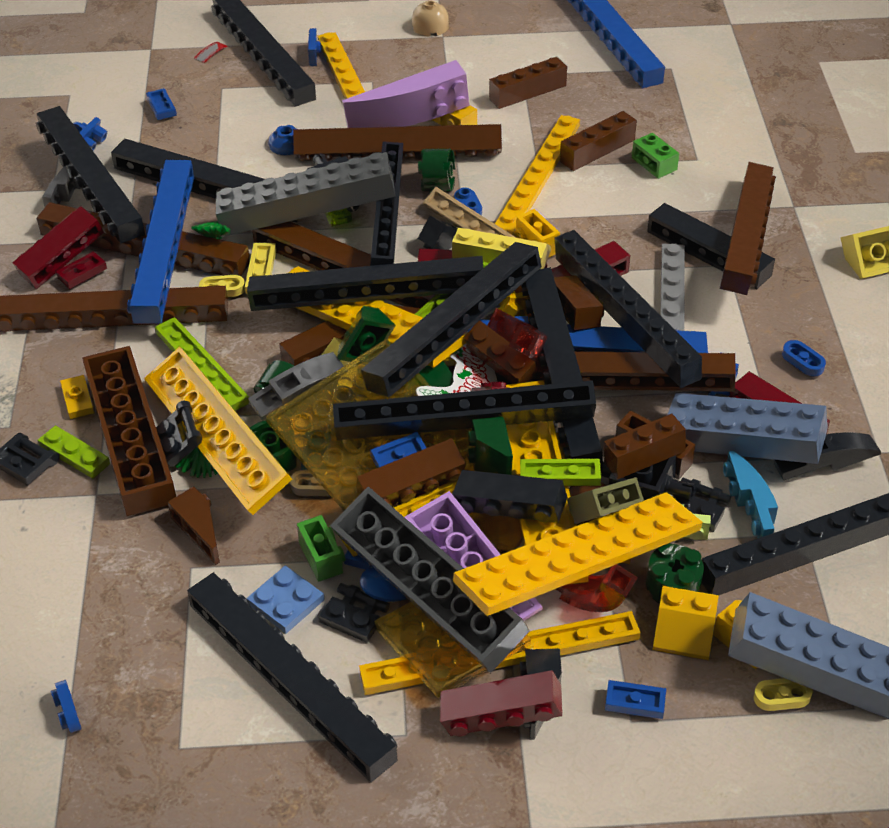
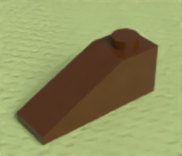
[168,486,220,565]

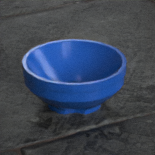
[269,125,297,156]

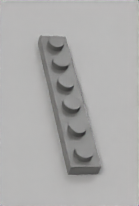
[660,244,685,331]

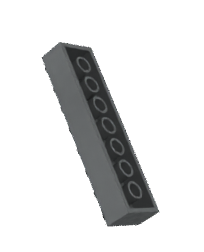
[216,152,396,236]
[330,486,530,673]

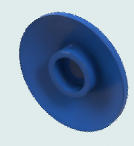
[360,567,407,602]

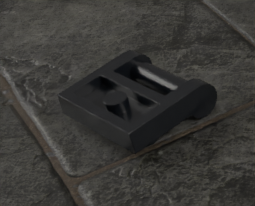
[156,401,203,467]
[0,432,60,485]

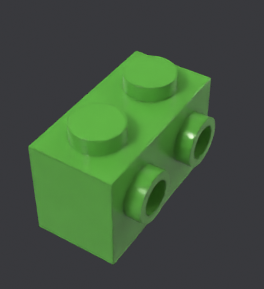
[632,132,679,179]
[297,515,346,582]

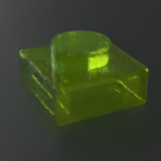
[325,208,352,227]

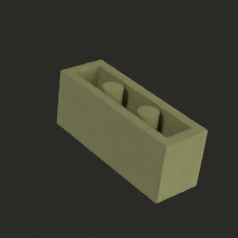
[567,477,644,524]

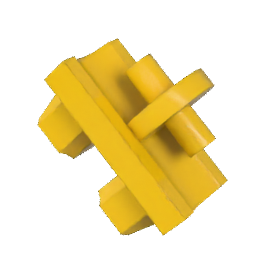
[494,291,532,319]

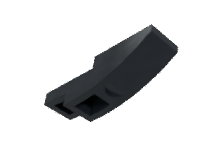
[773,432,881,480]

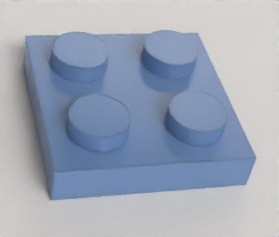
[246,565,325,634]

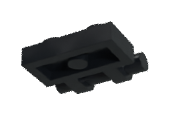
[672,477,731,532]
[319,583,390,643]

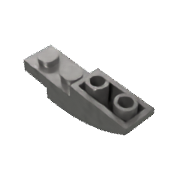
[248,352,347,421]

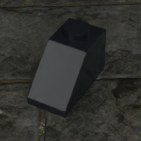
[417,215,458,250]

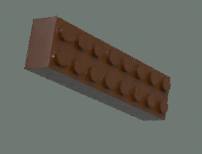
[82,346,176,516]

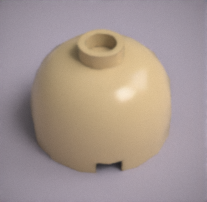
[412,0,449,36]

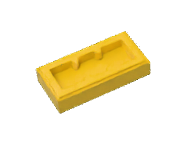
[60,375,94,419]

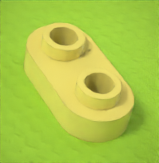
[199,275,245,297]
[753,678,813,711]

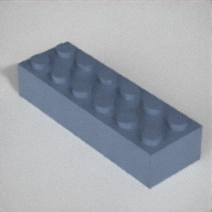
[668,393,828,464]
[728,592,889,719]

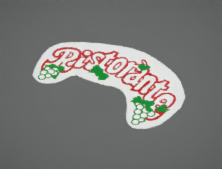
[416,344,497,396]

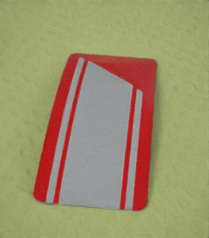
[194,42,228,63]

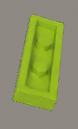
[37,425,111,479]
[520,459,601,486]

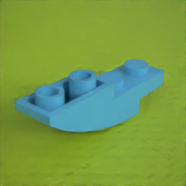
[723,451,778,538]

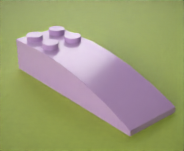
[342,60,470,128]
[405,491,543,621]

